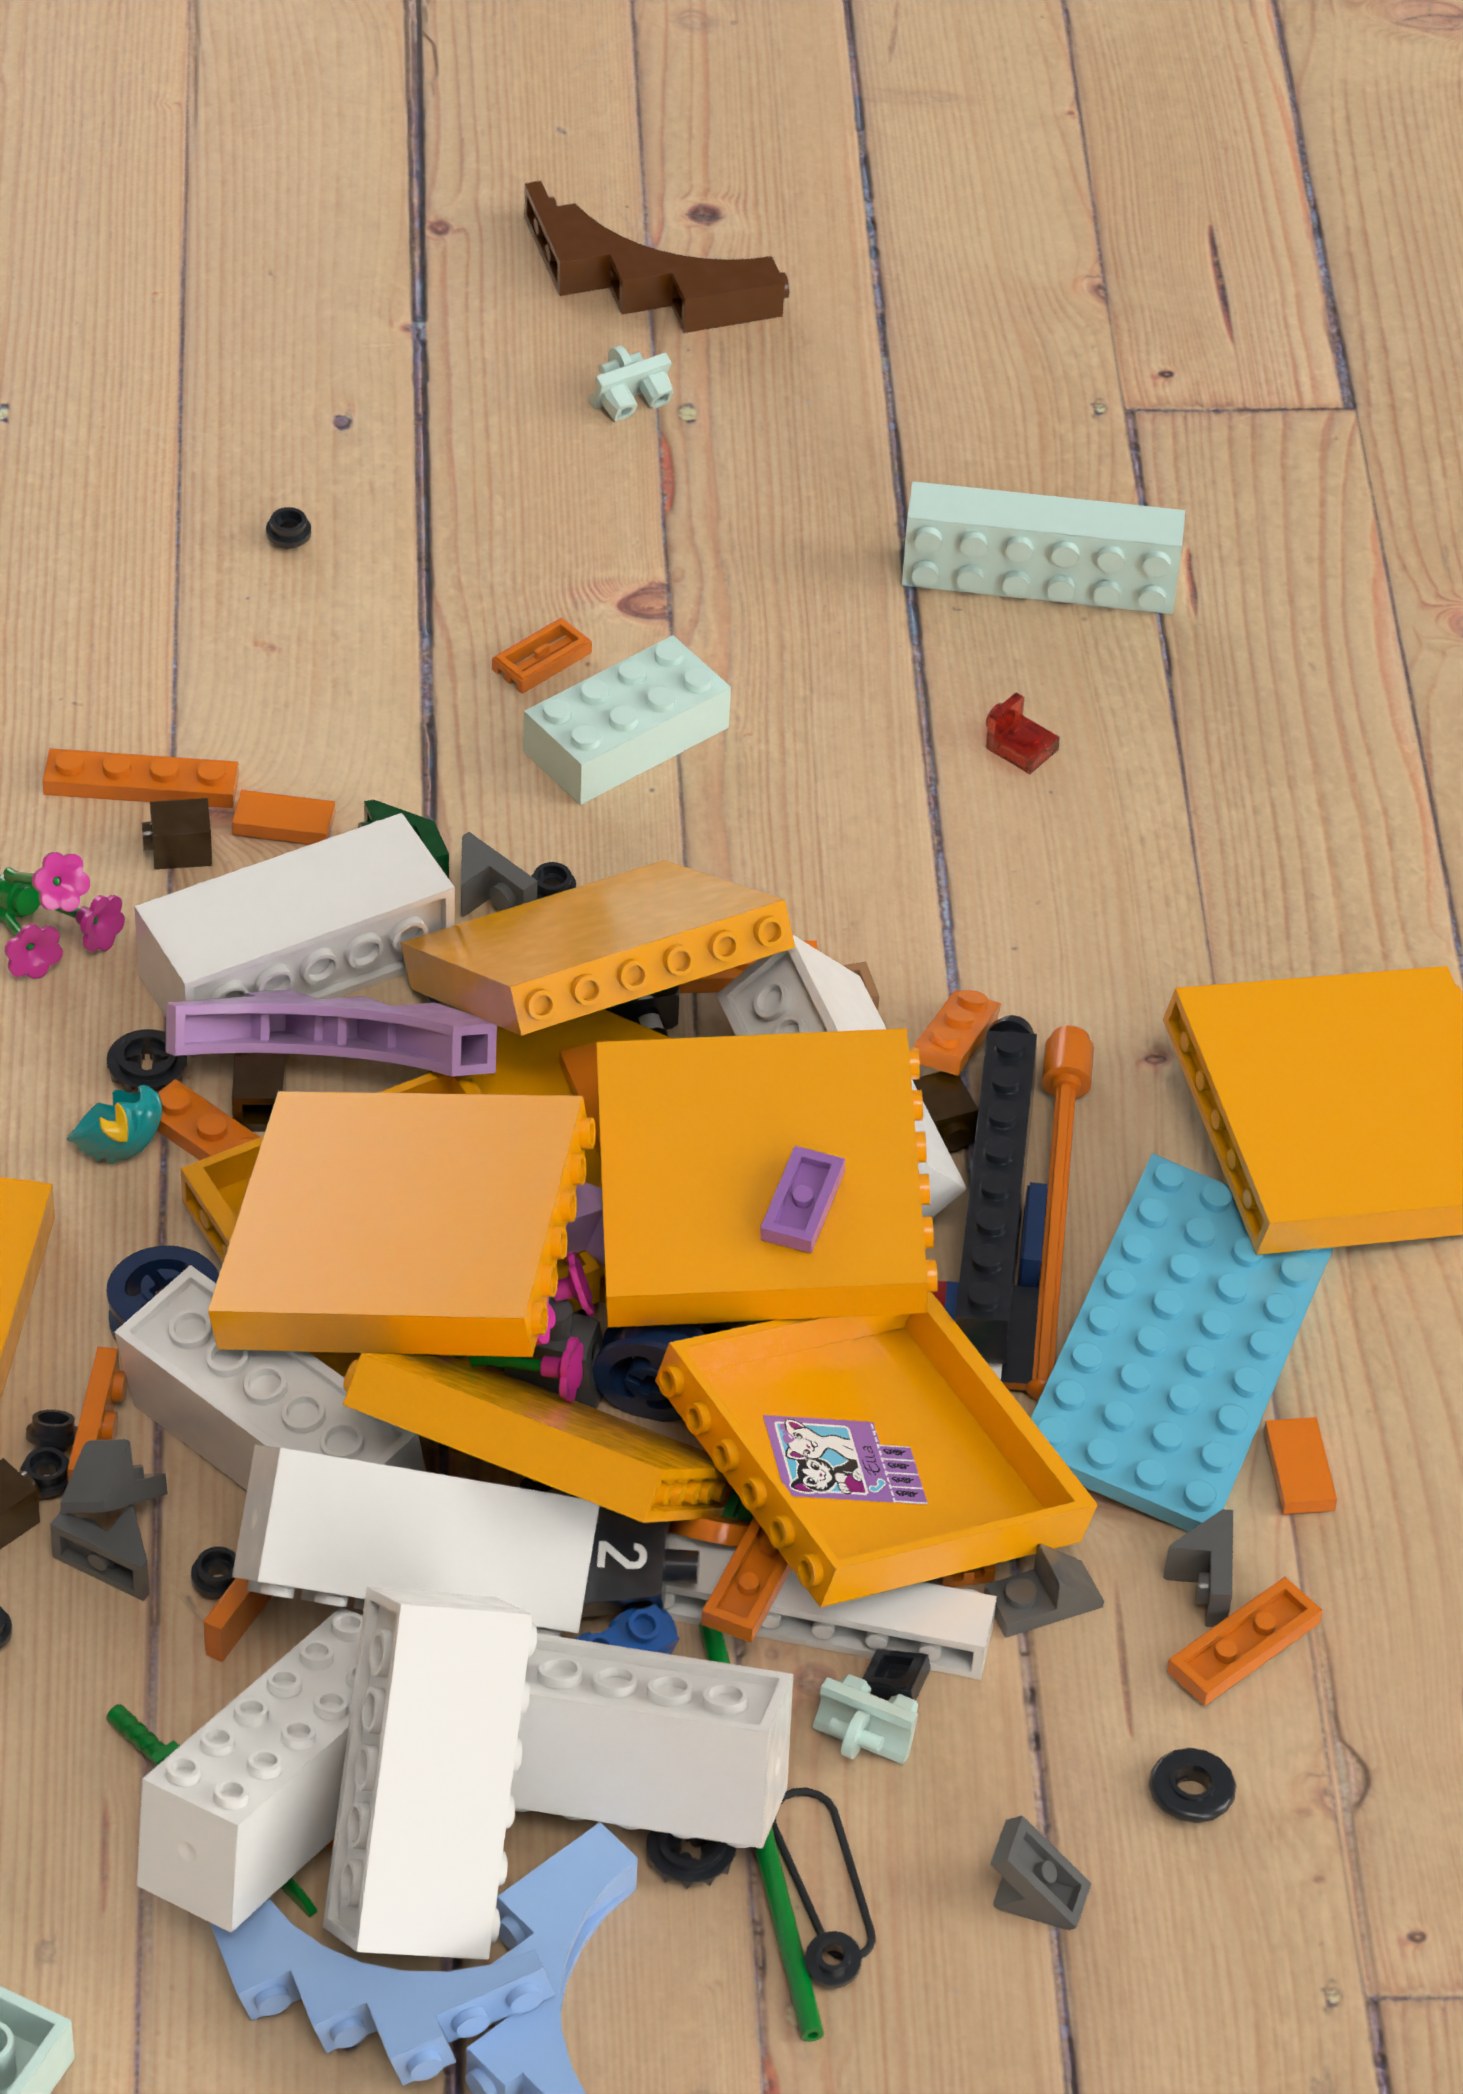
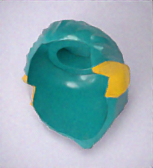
[66,1085,162,1164]

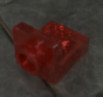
[986,692,1060,774]

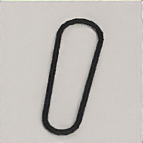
[772,1787,876,1961]

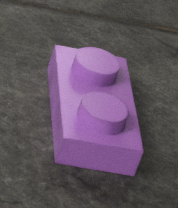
[760,1146,845,1254]

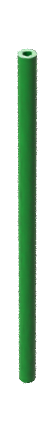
[699,1622,824,2042]

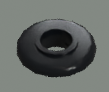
[1148,1748,1237,1823]

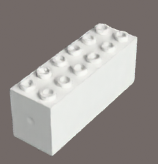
[134,813,455,1017]
[717,935,967,1218]
[114,1265,426,1491]
[232,1445,599,1637]
[323,1586,537,1960]
[137,1607,363,1933]
[510,1633,793,1848]

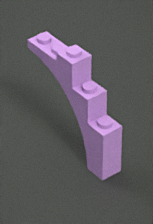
[166,989,497,1077]

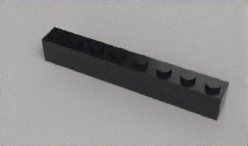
[955,1031,1037,1364]

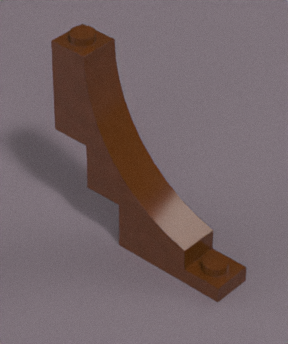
[524,181,790,333]

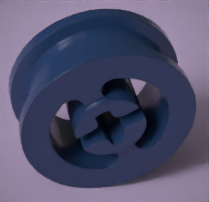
[106,1245,219,1342]
[592,1324,706,1422]

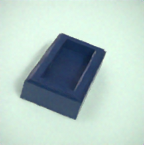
[1017,1182,1048,1287]

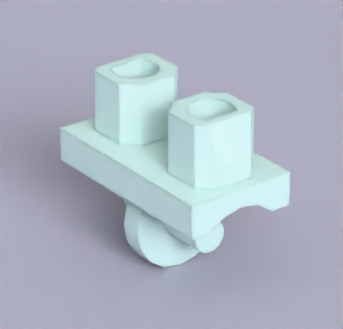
[588,345,674,422]
[813,1674,918,1765]

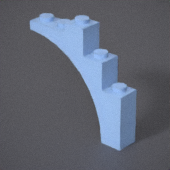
[465,1822,638,2094]
[210,1898,555,2086]

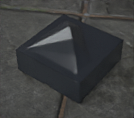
[862,1649,931,1701]

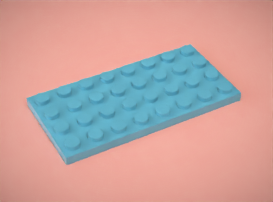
[1031,1153,1334,1532]

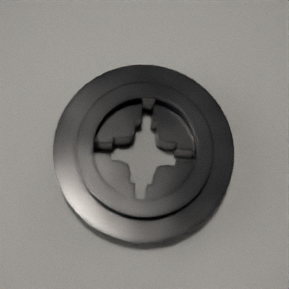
[107,1029,187,1092]
[646,1830,736,1889]

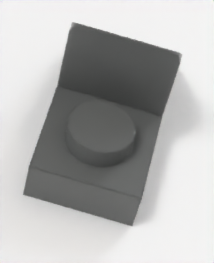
[461,832,537,917]
[60,1439,168,1513]
[50,1505,150,1601]
[1163,1509,1233,1627]
[984,1544,1104,1638]
[990,1815,1091,1930]

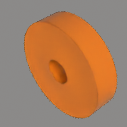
[669,1516,750,1547]

